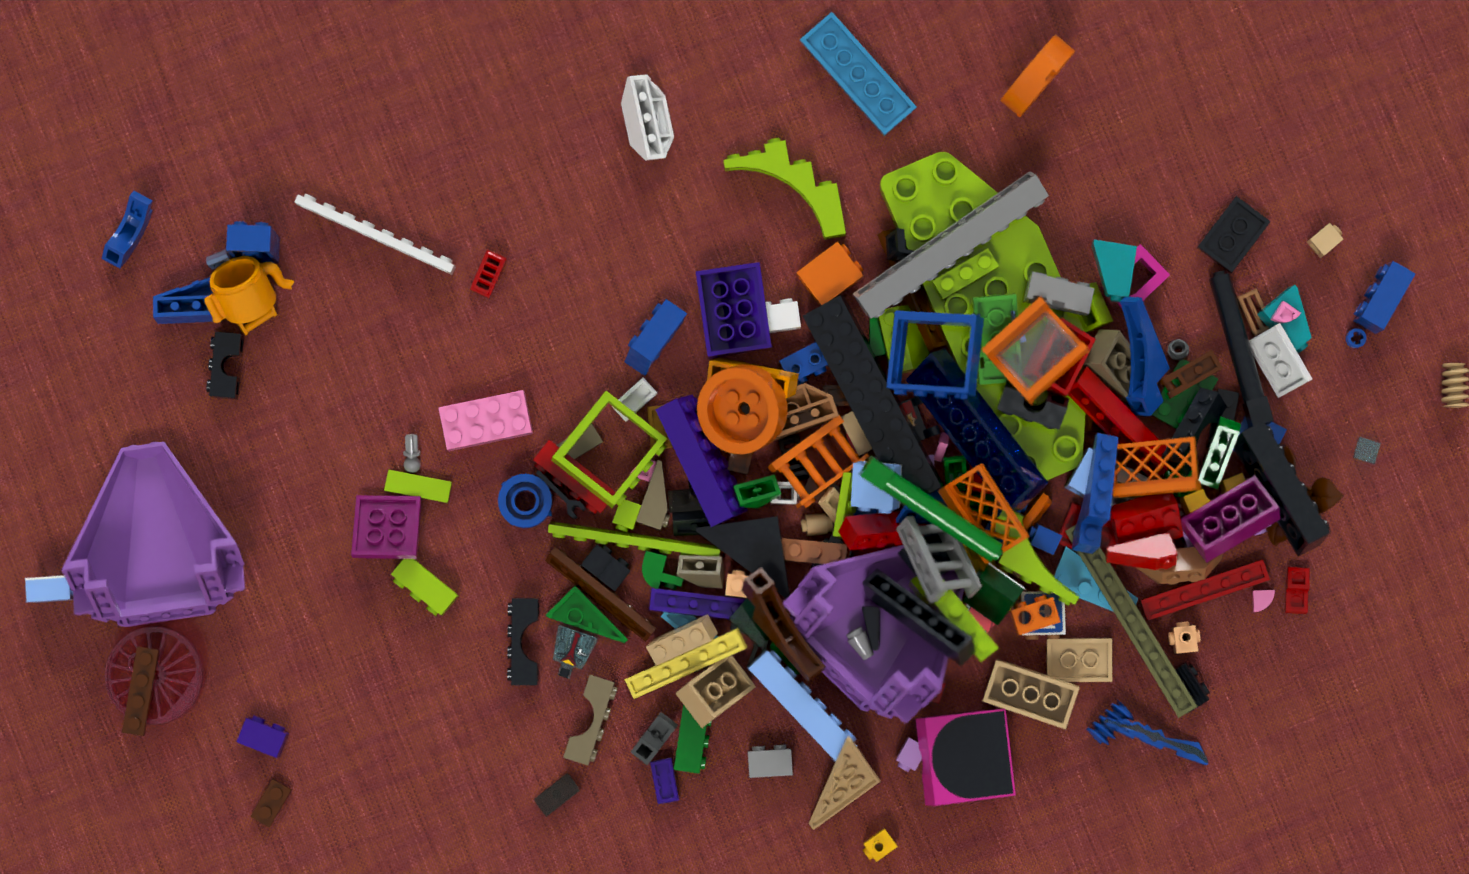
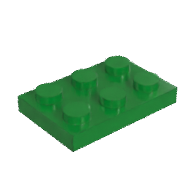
[1151,359,1218,430]

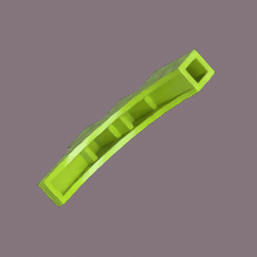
[723,138,846,240]

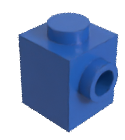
[1027,523,1063,555]

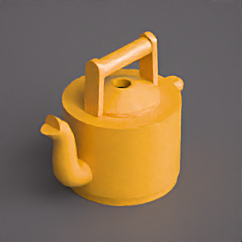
[204,256,294,336]

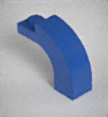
[101,191,153,268]

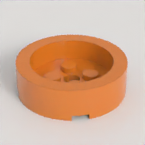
[1000,34,1075,117]
[697,364,788,454]

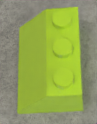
[877,305,933,373]

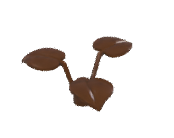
[1267,444,1344,546]

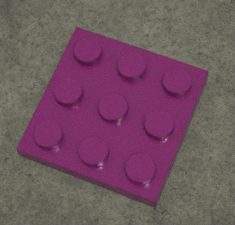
[351,495,422,559]

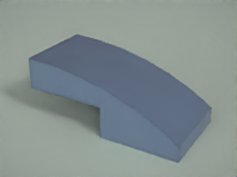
[206,249,232,270]

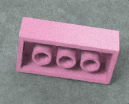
[439,390,533,451]

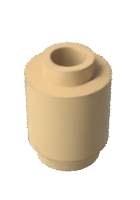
[801,513,833,536]

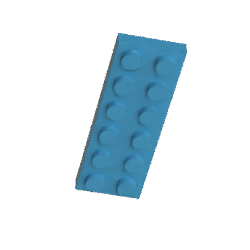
[800,12,917,136]

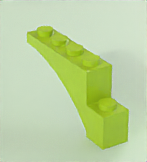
[995,509,1080,605]
[908,576,998,662]

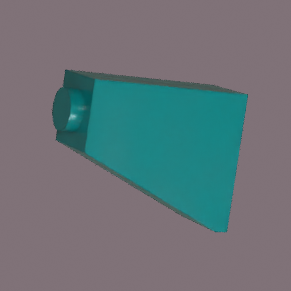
[1091,239,1137,302]
[1257,285,1312,353]

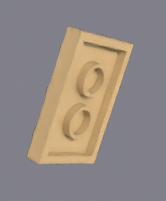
[1046,638,1112,682]

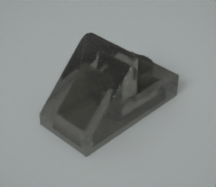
[668,480,703,513]

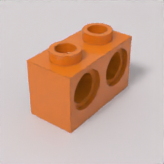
[1010,595,1061,635]

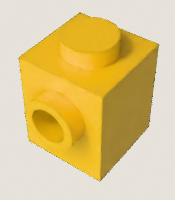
[863,828,897,862]

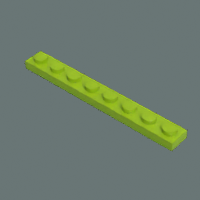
[548,521,720,556]

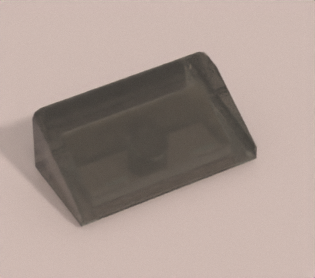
[533,773,581,817]

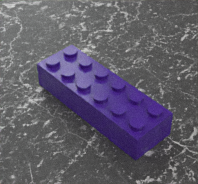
[655,394,748,527]

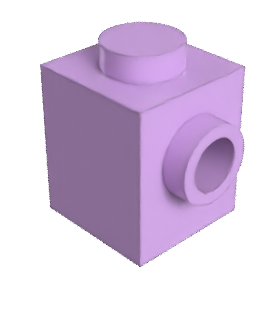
[895,737,922,772]

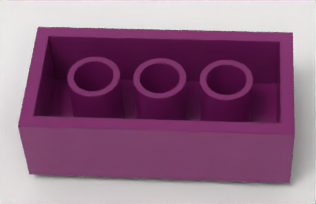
[1181,475,1280,563]

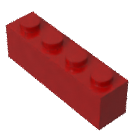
[533,440,616,514]
[838,511,927,550]

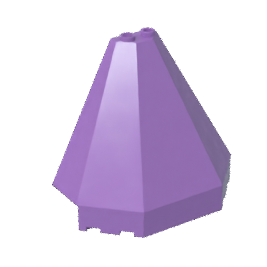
[62,442,245,627]
[783,545,964,723]

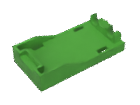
[972,294,1023,385]

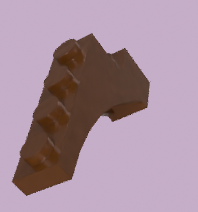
[742,568,826,681]

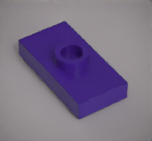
[650,758,679,804]

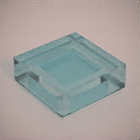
[1353,437,1381,464]

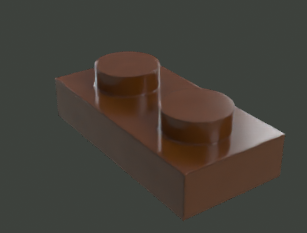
[250,779,292,827]

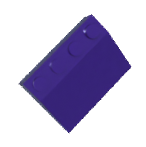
[696,262,772,359]

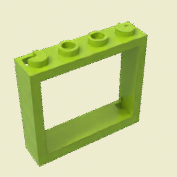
[551,391,667,508]

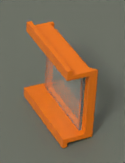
[981,297,1090,405]

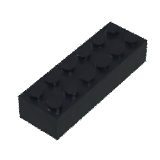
[1233,421,1331,557]

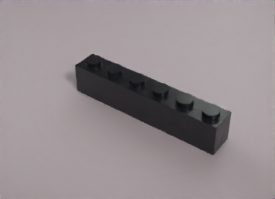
[862,569,976,666]

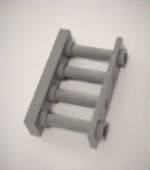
[896,516,982,603]

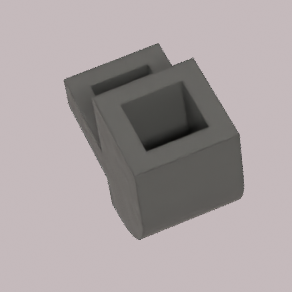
[631,712,678,765]

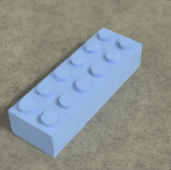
[747,649,857,761]

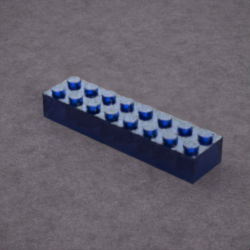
[906,349,1048,512]

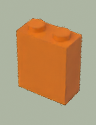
[796,241,864,306]

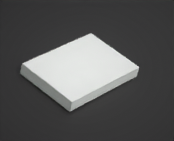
[1249,323,1312,398]

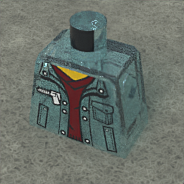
[553,625,599,679]

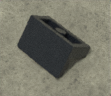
[672,502,710,536]

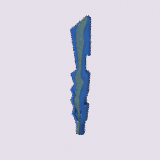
[1104,717,1208,765]

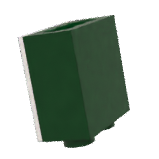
[962,563,1025,626]

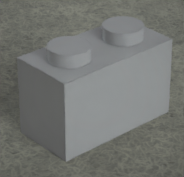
[748,745,793,778]

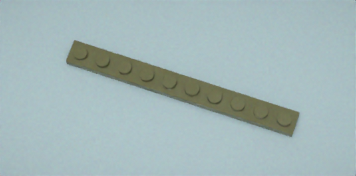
[1065,525,1197,718]

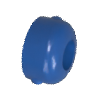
[498,474,553,528]

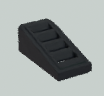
[778,434,809,482]
[862,606,881,651]

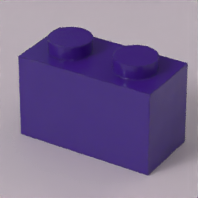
[237,715,289,758]

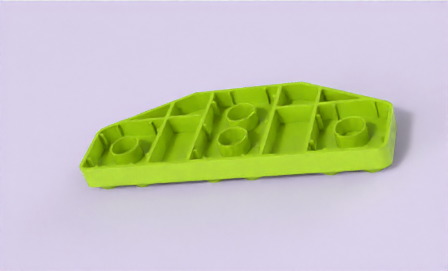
[879,152,1086,492]

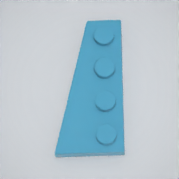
[1054,546,1138,612]

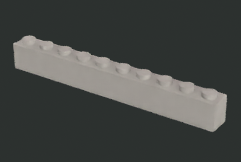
[853,171,1049,319]

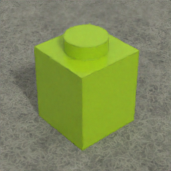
[612,500,641,533]

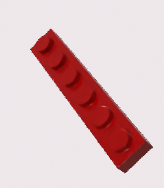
[1139,559,1270,621]

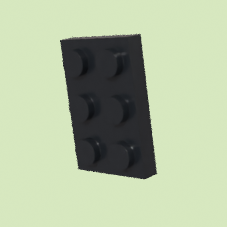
[1197,196,1271,273]

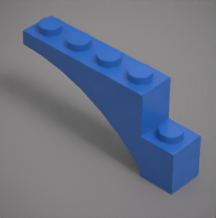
[1120,297,1170,416]
[1072,433,1118,554]

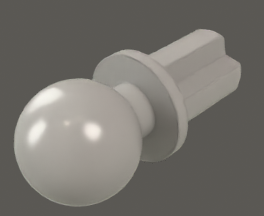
[403,434,421,473]

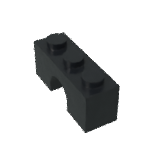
[206,332,244,400]
[997,379,1069,430]

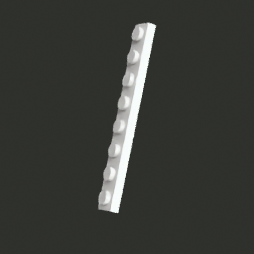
[295,194,456,275]

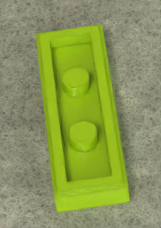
[384,470,452,503]

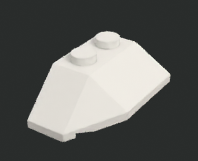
[621,75,674,161]

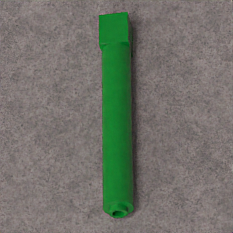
[859,456,1003,562]

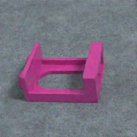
[1101,244,1170,308]

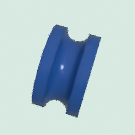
[1345,328,1367,348]

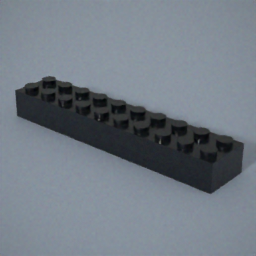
[803,295,944,507]

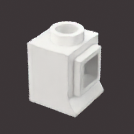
[771,482,801,505]

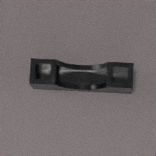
[1161,387,1227,477]
[507,598,539,685]

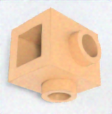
[1168,622,1201,654]

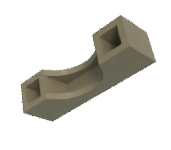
[563,674,618,765]

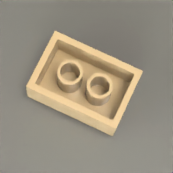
[675,655,756,728]

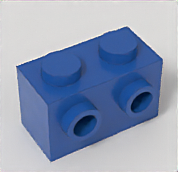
[779,342,829,386]

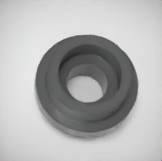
[1167,339,1189,360]

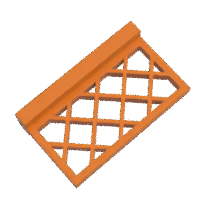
[1112,437,1201,498]
[938,463,1029,564]

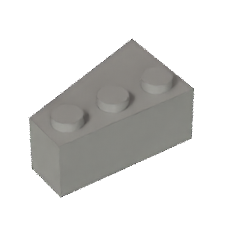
[1023,272,1094,316]

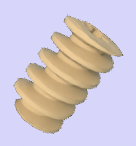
[1441,363,1469,408]

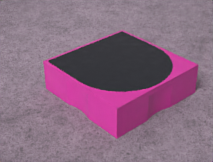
[916,709,1016,806]

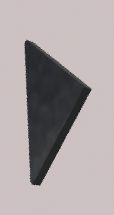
[696,516,790,599]

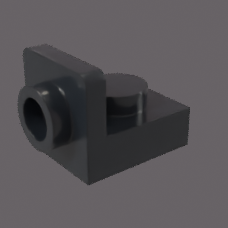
[886,228,914,263]

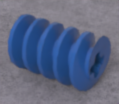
[1086,699,1134,745]

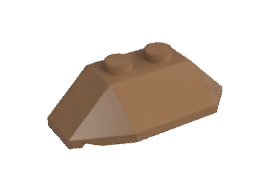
[774,383,839,441]
[1136,547,1223,584]

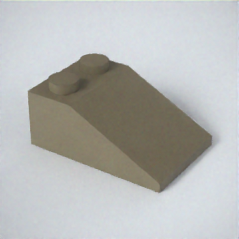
[1083,329,1131,404]

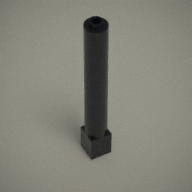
[1209,271,1274,428]

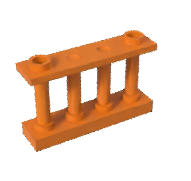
[768,415,870,509]

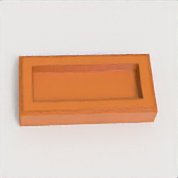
[1023,493,1052,532]

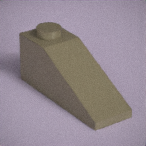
[636,460,670,531]

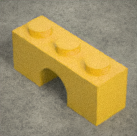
[1179,473,1246,516]

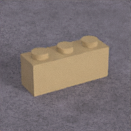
[646,614,718,666]

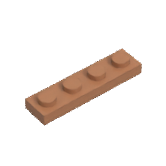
[782,538,850,564]

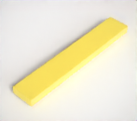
[625,628,748,699]

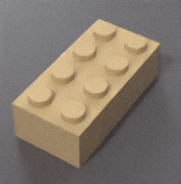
[983,658,1080,729]

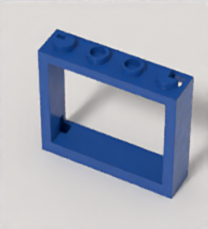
[886,311,984,399]

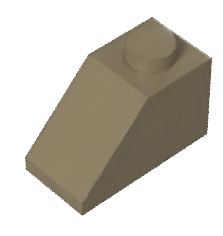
[677,555,725,588]

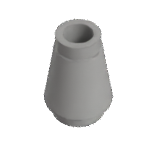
[846,627,874,660]

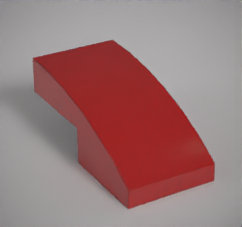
[1285,567,1310,614]

